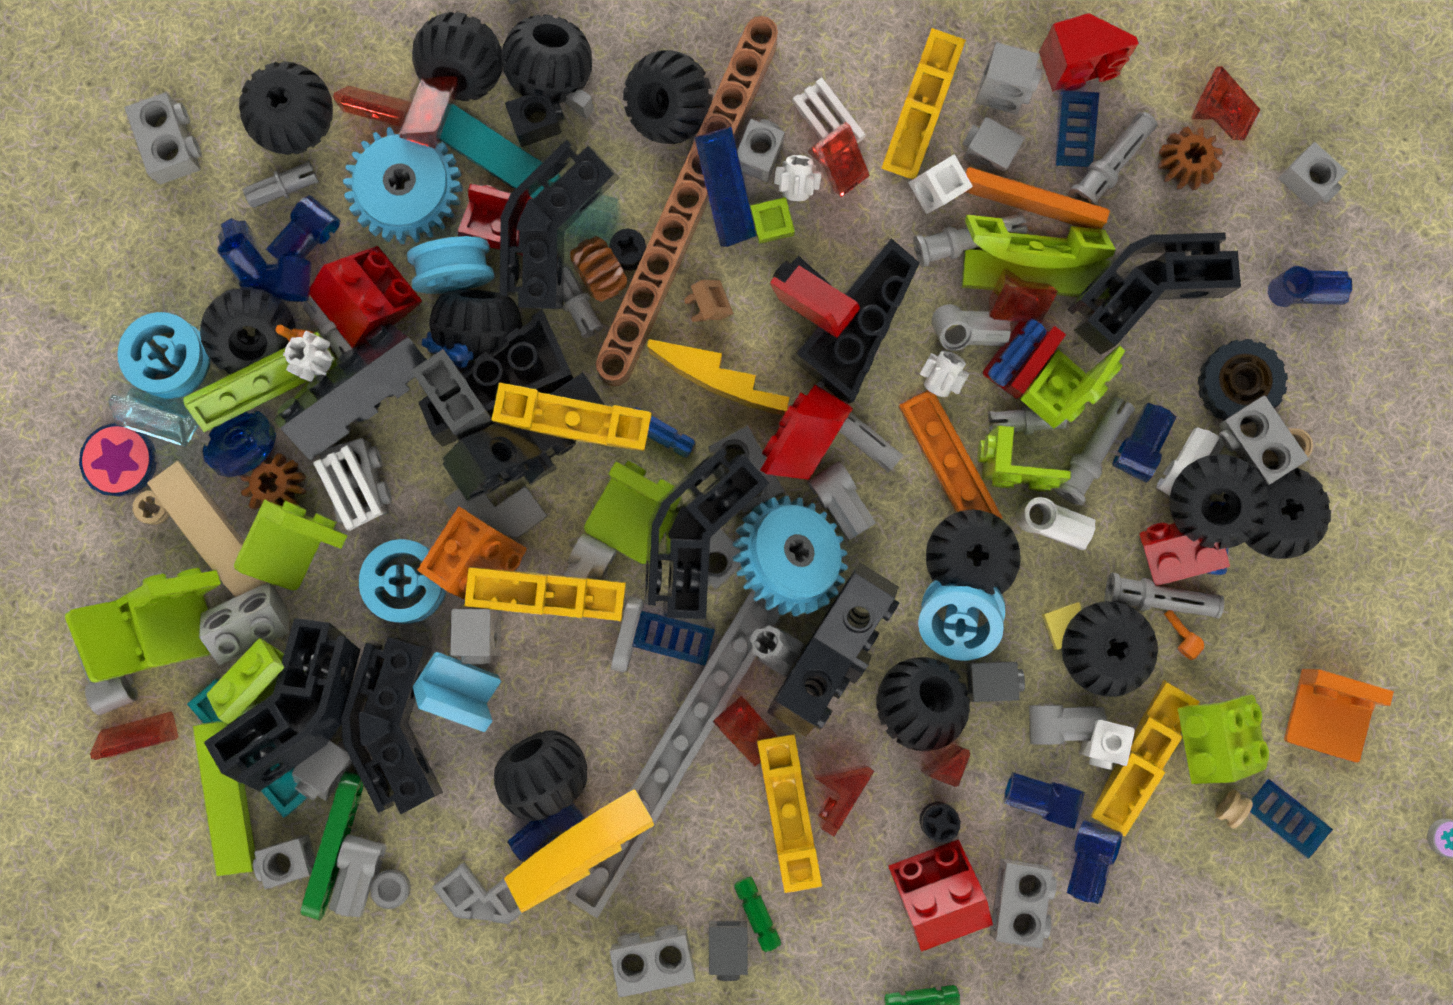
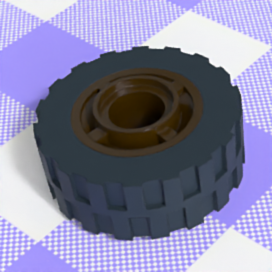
[1198,339,1288,425]

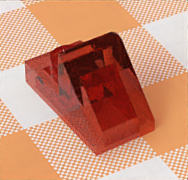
[1191,66,1261,141]
[808,122,870,197]
[989,268,1058,323]
[713,695,778,767]
[814,764,875,837]

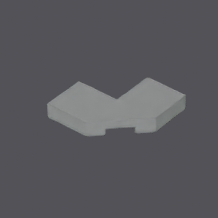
[443,486,548,538]
[432,862,522,924]

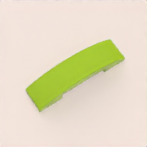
[965,215,1116,268]

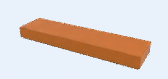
[965,167,1110,229]
[898,390,1003,519]

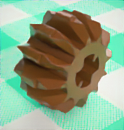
[1158,126,1223,191]
[570,235,627,302]
[240,453,306,510]

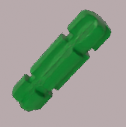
[734,876,781,952]
[884,985,960,1005]

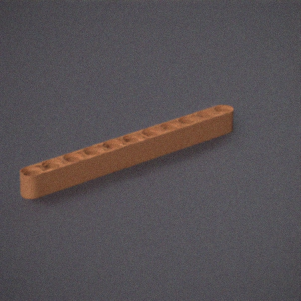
[596,16,778,387]

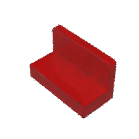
[770,266,860,338]
[982,316,1067,399]

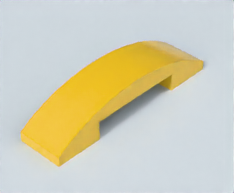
[491,382,652,451]
[757,734,822,893]

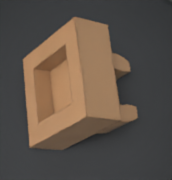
[684,280,734,322]

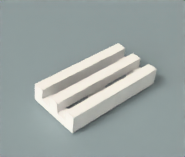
[792,77,865,159]
[313,445,384,531]

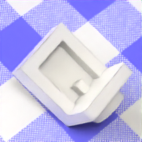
[1080,719,1135,770]

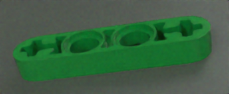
[300,770,364,921]

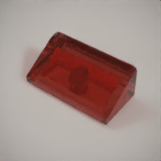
[399,76,458,149]
[333,86,417,129]
[90,712,179,760]
[921,744,971,787]

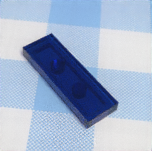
[694,127,757,247]

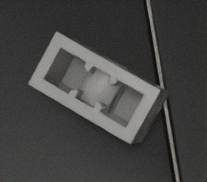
[450,609,502,664]

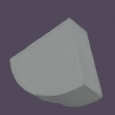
[564,89,594,119]

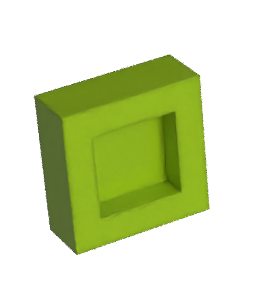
[750,197,795,244]

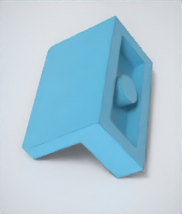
[413,652,501,732]

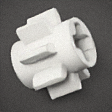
[774,155,821,201]
[283,331,334,382]
[920,350,969,397]

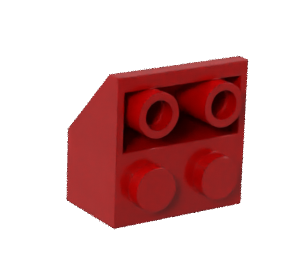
[1039,13,1139,92]
[307,246,422,348]
[760,385,853,480]
[888,839,993,952]

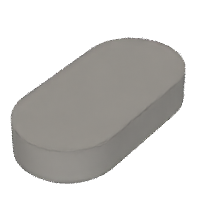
[611,596,644,673]

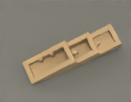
[147,459,268,597]

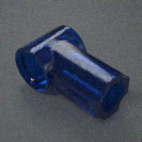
[265,195,341,272]
[217,218,267,283]
[239,256,312,302]
[1268,266,1353,307]
[1112,403,1177,483]
[1003,772,1085,829]
[507,803,586,862]
[1066,820,1123,904]

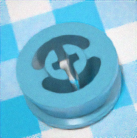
[407,236,494,294]
[118,312,210,399]
[359,539,446,624]
[918,580,1006,661]

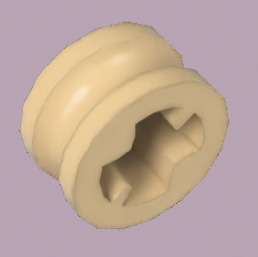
[132,491,170,525]
[1215,789,1253,829]

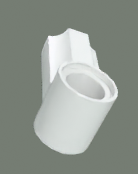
[1156,427,1224,496]
[1016,497,1096,550]

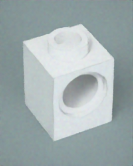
[908,154,973,214]

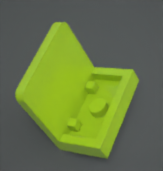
[1020,345,1126,429]
[977,426,1071,492]
[584,460,683,564]
[234,499,348,591]
[126,568,221,668]
[65,587,153,683]
[206,637,284,725]
[1178,694,1269,784]

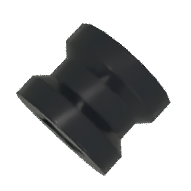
[609,228,646,271]
[919,801,961,843]

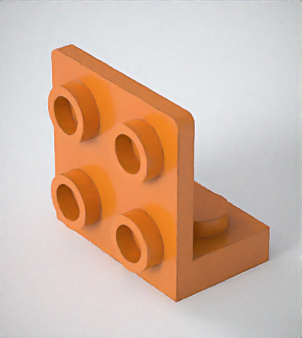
[417,506,527,609]
[1284,669,1394,763]

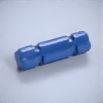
[988,319,1047,386]
[422,331,473,368]
[633,407,695,458]

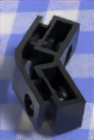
[500,139,620,309]
[1067,232,1241,355]
[442,372,605,501]
[644,448,770,619]
[767,563,900,737]
[204,618,361,792]
[341,637,443,814]

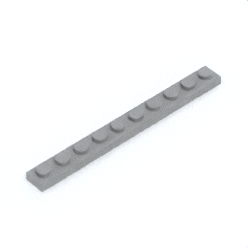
[565,589,780,918]

